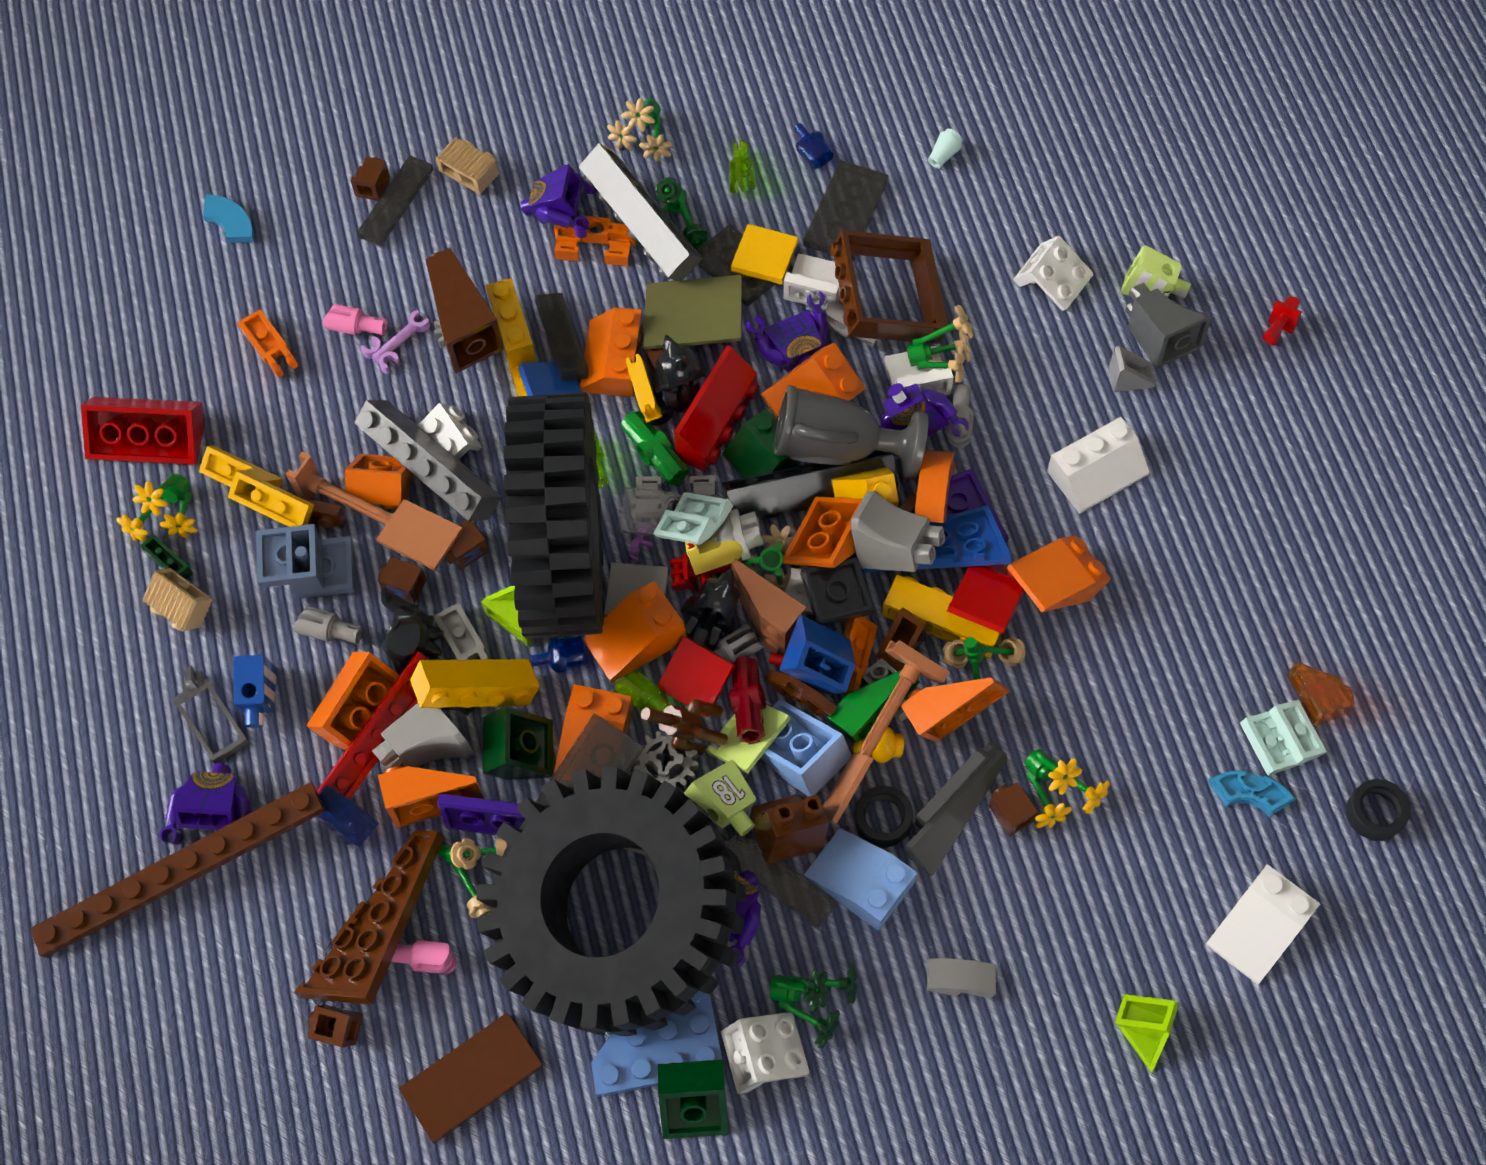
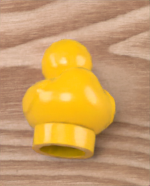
[852,727,904,763]

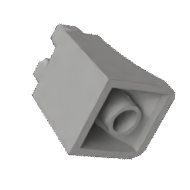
[851,490,945,572]
[372,703,474,770]

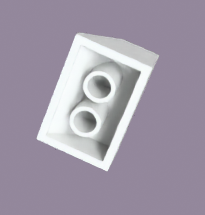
[1047,417,1149,514]

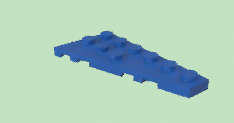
[847,505,1012,573]

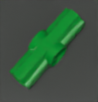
[620,411,689,486]

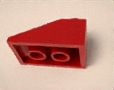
[947,564,1025,634]

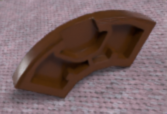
[764,670,837,715]

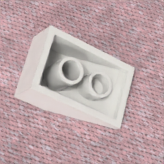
[1205,864,1320,985]

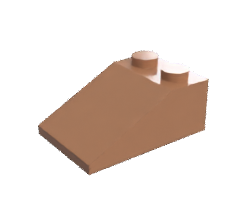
[732,559,807,655]

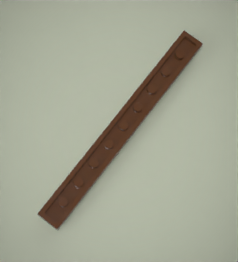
[30,782,326,958]

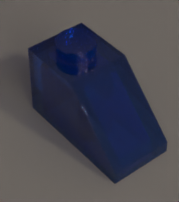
[316,785,379,848]

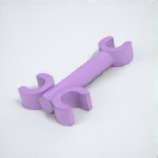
[361,310,431,374]

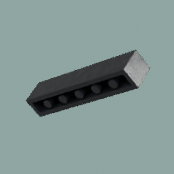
[722,450,898,518]

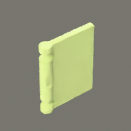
[706,705,791,774]

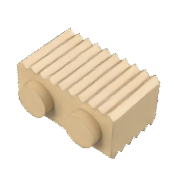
[436,137,499,194]
[142,568,213,631]

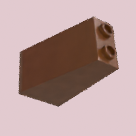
[425,248,504,374]

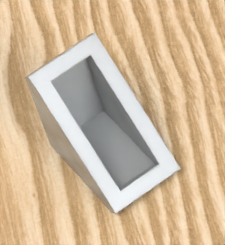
[1109,345,1157,392]

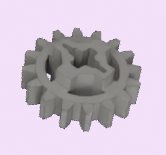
[633,730,699,790]

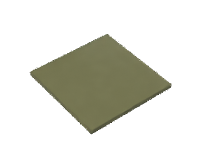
[643,274,742,350]

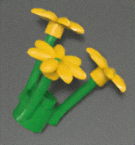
[117,473,198,542]
[1025,749,1110,828]

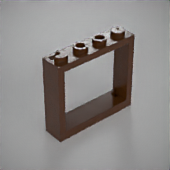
[831,230,948,344]

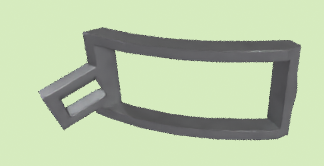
[172,666,249,764]

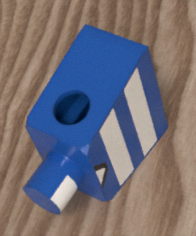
[233,655,277,728]

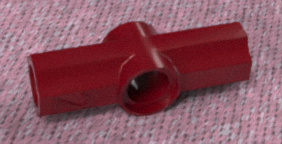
[729,656,766,744]

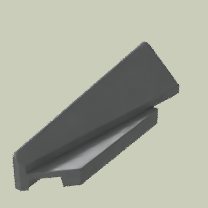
[904,741,1008,876]

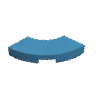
[203,194,255,243]
[1208,771,1296,817]

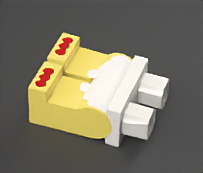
[685,509,764,575]

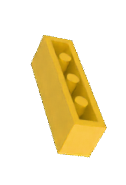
[882,575,1001,659]
[410,659,540,708]

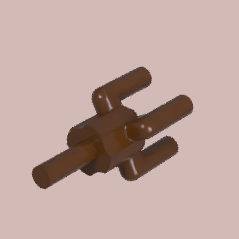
[641,699,728,755]

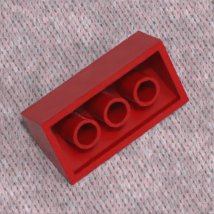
[674,345,760,473]
[81,397,204,464]

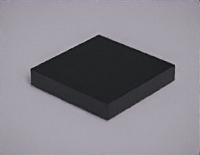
[800,557,875,625]

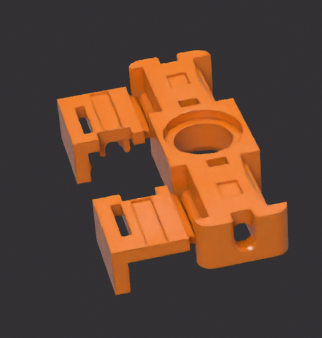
[554,216,637,266]

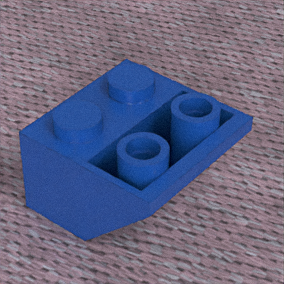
[779,615,856,694]

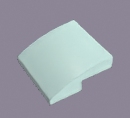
[653,492,733,545]
[1240,699,1327,776]

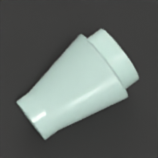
[928,129,963,169]

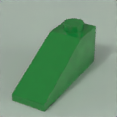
[827,670,920,743]

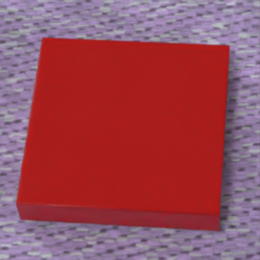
[656,636,736,717]

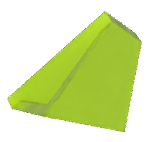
[481,586,532,647]
[1114,994,1179,1073]

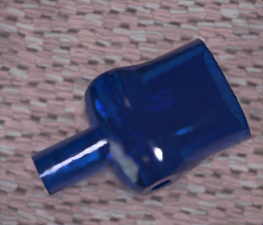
[794,123,834,169]
[531,636,587,673]

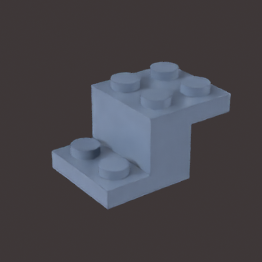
[256,524,355,599]

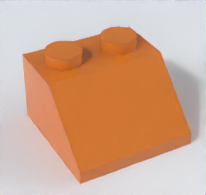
[345,453,413,509]

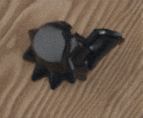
[653,335,706,413]
[680,569,741,650]
[381,588,444,675]

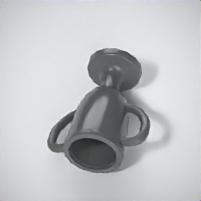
[774,385,928,480]

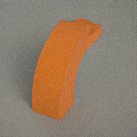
[915,449,956,523]

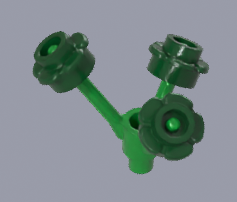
[655,177,708,249]

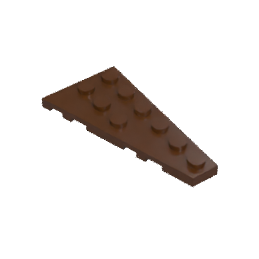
[294,830,445,1004]

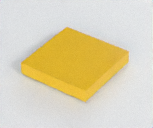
[731,224,798,285]

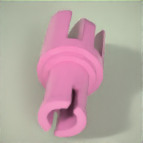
[323,304,388,336]
[391,939,456,974]

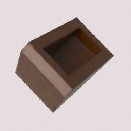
[875,608,928,671]

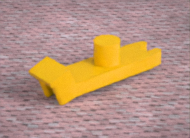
[626,354,662,423]

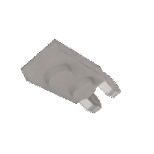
[434,603,489,660]

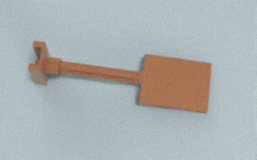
[285,451,463,571]
[823,640,950,824]

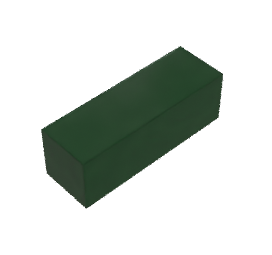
[140,534,194,580]

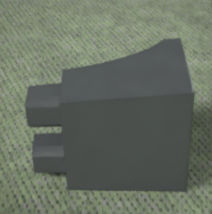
[1125,283,1211,369]

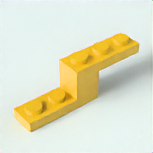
[485,278,536,396]
[199,445,314,527]

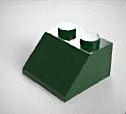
[722,408,801,478]
[483,706,553,780]
[658,1059,728,1139]

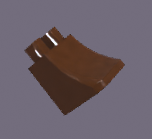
[749,794,829,865]

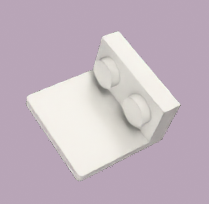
[1013,236,1093,311]
[783,254,840,309]
[884,346,954,395]
[721,1012,809,1094]

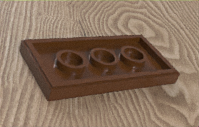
[398,1012,543,1144]

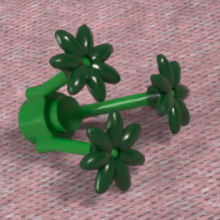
[769,963,858,1049]

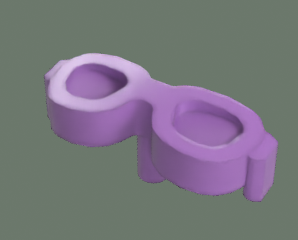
[629,522,657,563]

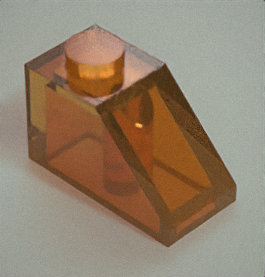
[1287,662,1355,727]

